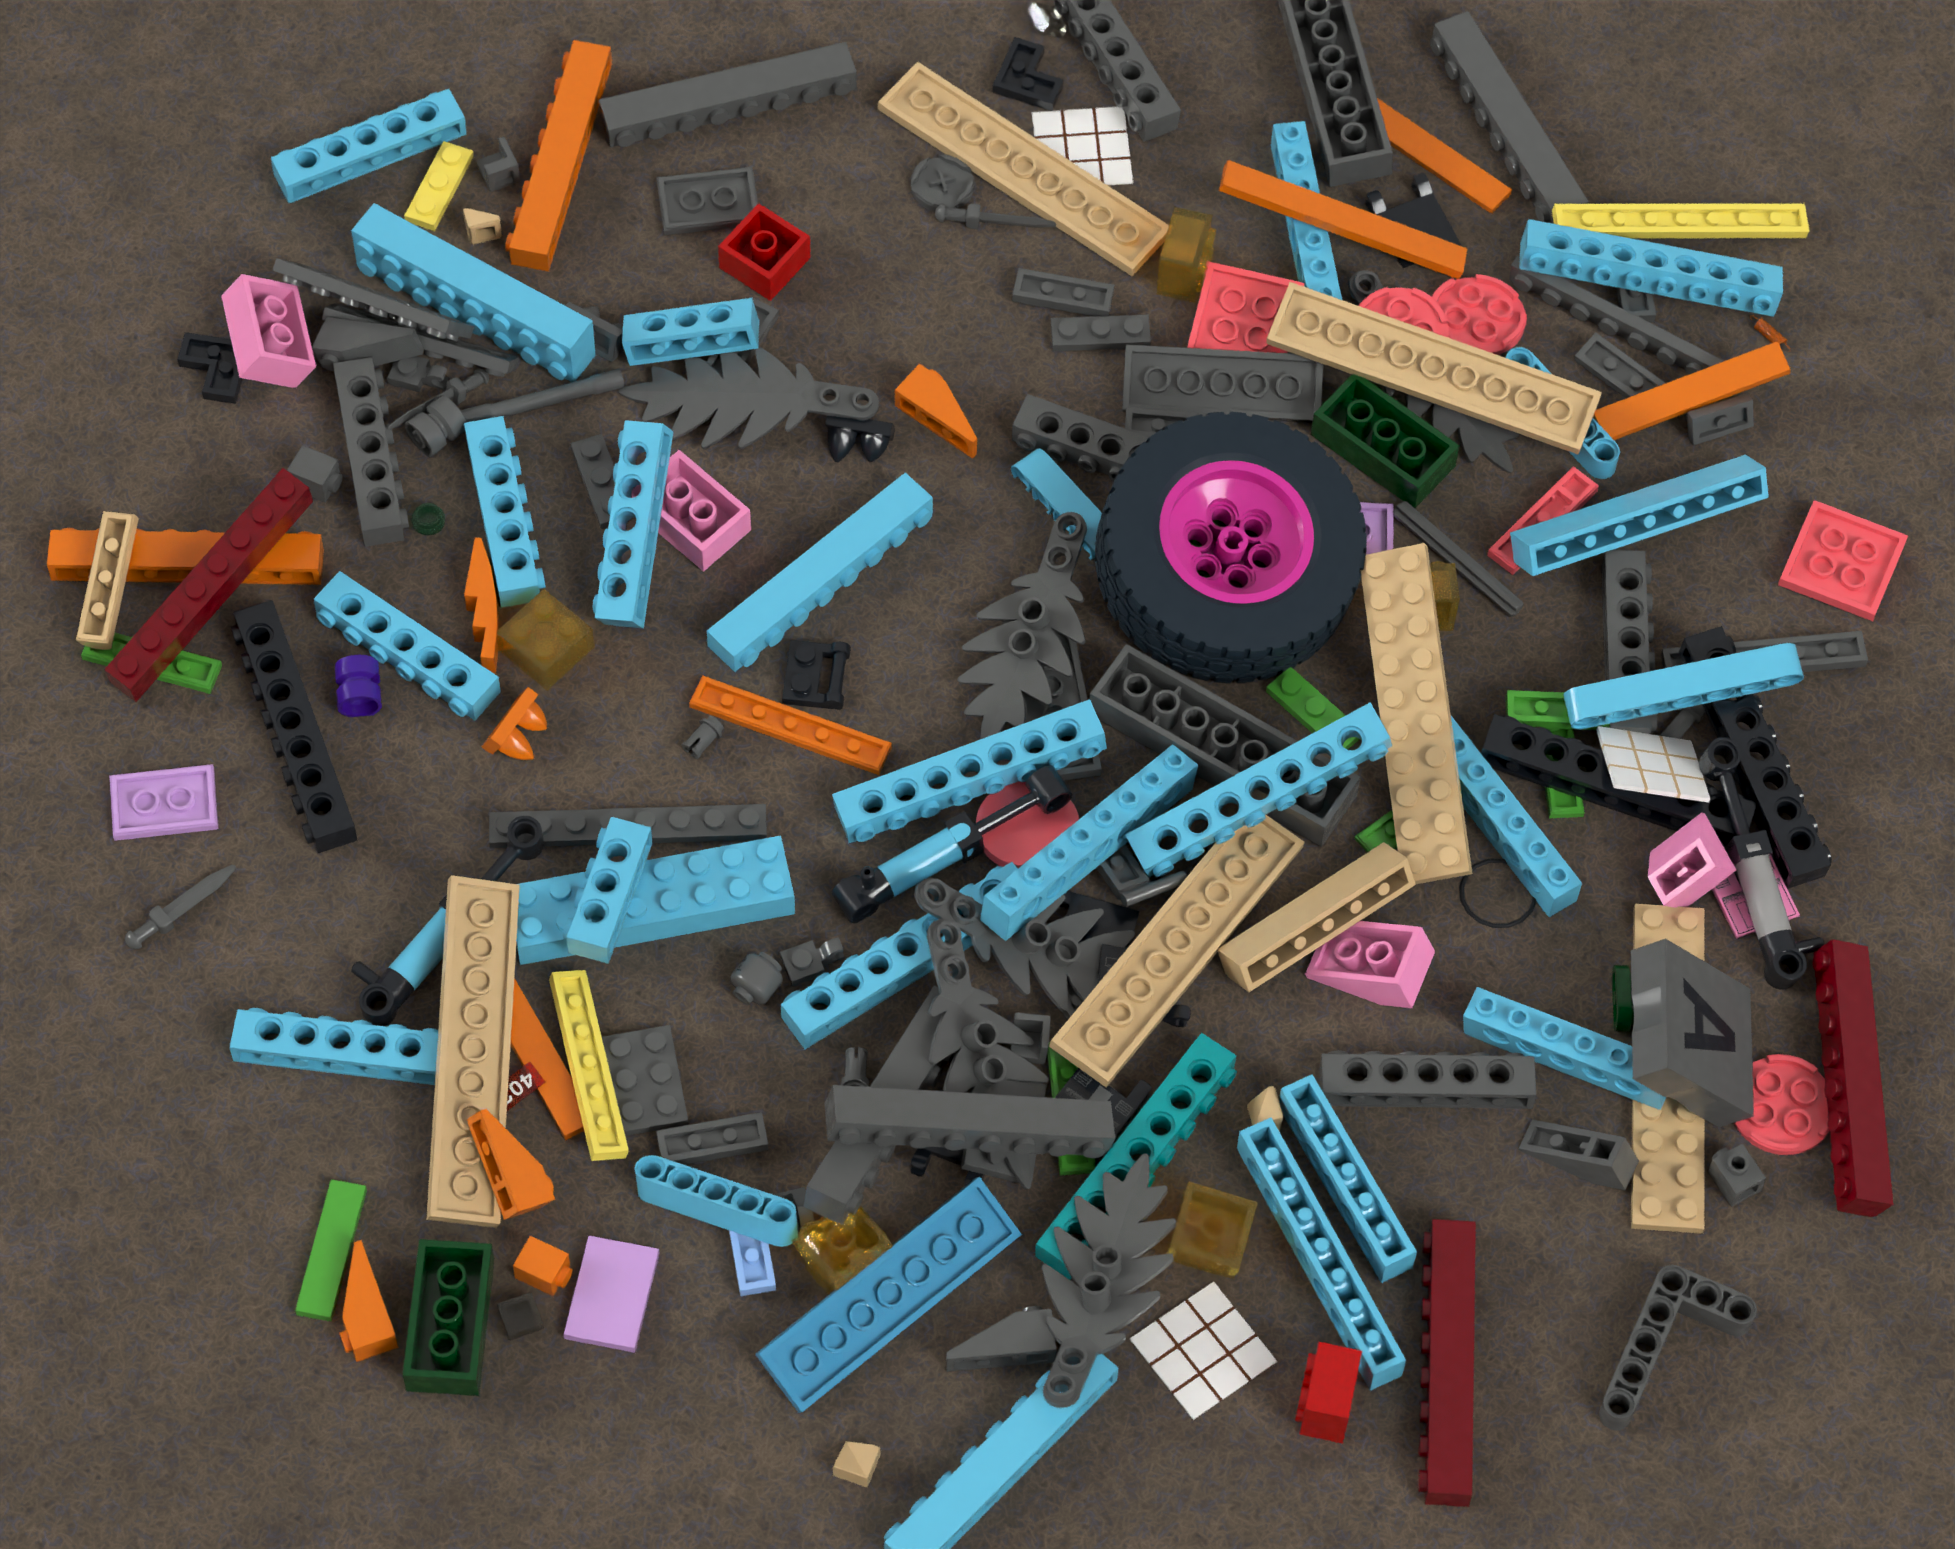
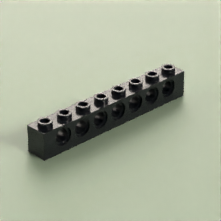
[231,600,358,853]
[1679,626,1832,889]
[1481,714,1757,847]

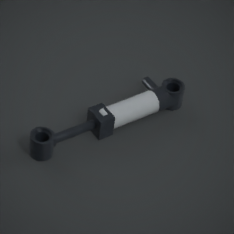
[1699,737,1825,990]

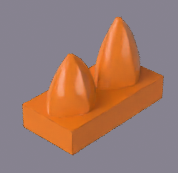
[481,687,547,760]

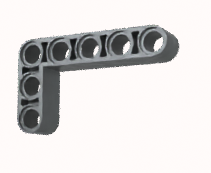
[1599,1265,1757,1431]

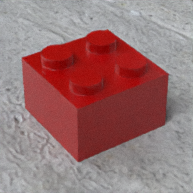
[718,203,811,301]
[1295,1342,1362,1444]

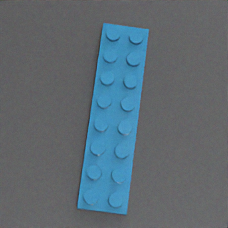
[755,1177,1022,1413]

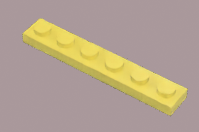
[549,970,629,1161]

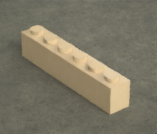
[1217,842,1416,992]

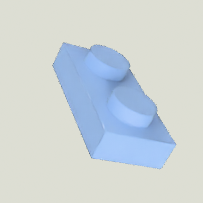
[729,1230,776,1296]

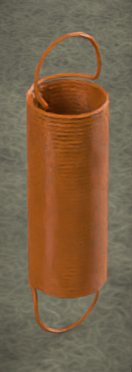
[1750,316,1791,352]

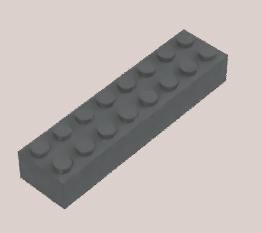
[1278,0,1393,187]
[1090,644,1360,847]

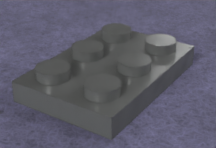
[602,1025,689,1136]

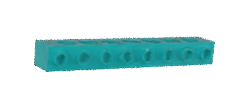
[1035,1033,1237,1280]

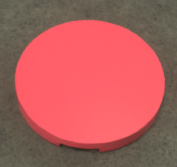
[1432,274,1527,355]
[1359,287,1449,338]
[976,781,1079,868]
[1734,1054,1830,1155]

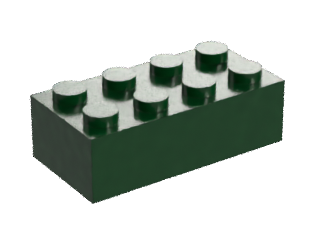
[1311,374,1460,508]
[402,1239,495,1396]

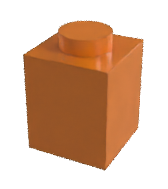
[513,1236,573,1296]

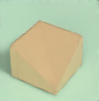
[463,208,502,245]
[1247,1086,1283,1131]
[833,1441,880,1488]

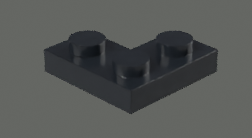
[992,37,1063,111]
[177,332,243,404]

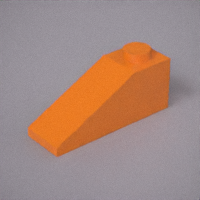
[895,363,977,459]
[466,1109,555,1220]
[339,1240,398,1362]

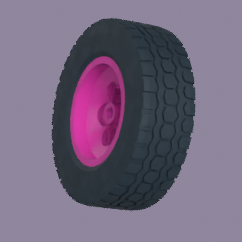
[1095,412,1367,683]

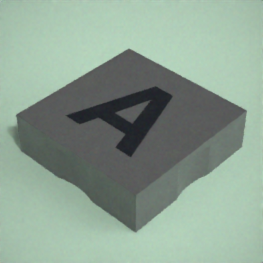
[1631,938,1754,1127]

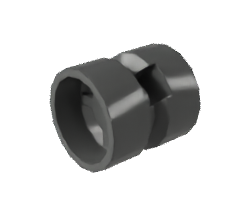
[404,396,467,457]

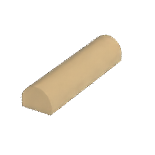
[76,511,139,650]

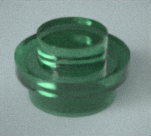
[411,503,445,536]

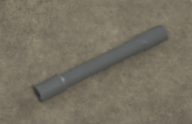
[460,368,624,422]

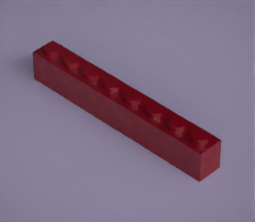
[104,468,313,702]
[1813,939,1894,1217]
[1418,1219,1476,1507]

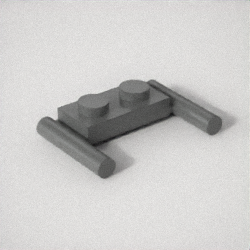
[1096,845,1187,907]

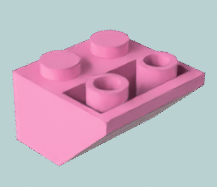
[1648,813,1736,908]

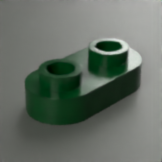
[1611,965,1634,1032]

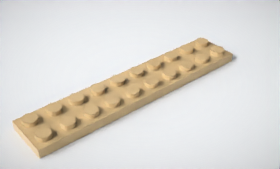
[878,62,1172,276]
[1266,282,1602,455]
[1360,543,1472,884]
[1049,815,1305,1087]
[426,875,520,1228]
[1631,904,1704,1233]

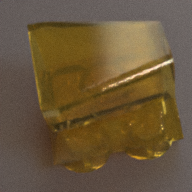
[791,1206,893,1294]

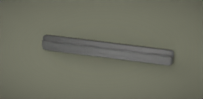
[1393,501,1524,617]

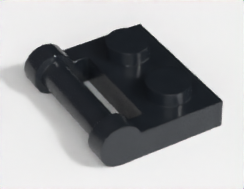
[782,640,851,710]

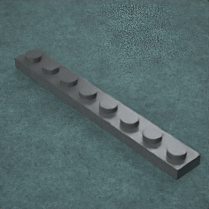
[1509,255,1742,396]
[489,804,767,848]

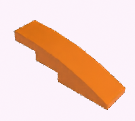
[464,537,499,674]

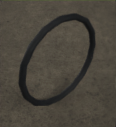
[1459,858,1537,928]

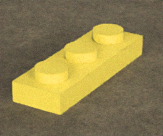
[404,141,474,231]

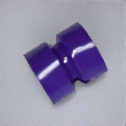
[335,655,382,717]

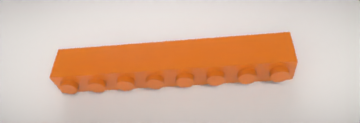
[505,40,612,272]
[47,528,324,585]

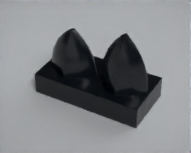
[825,416,895,462]

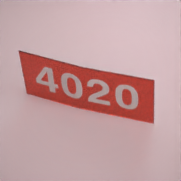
[507,1062,546,1112]

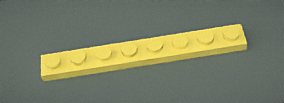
[1552,204,1809,239]

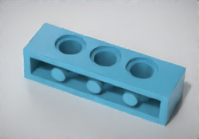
[622,298,759,366]
[563,817,653,964]

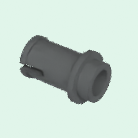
[681,715,724,759]

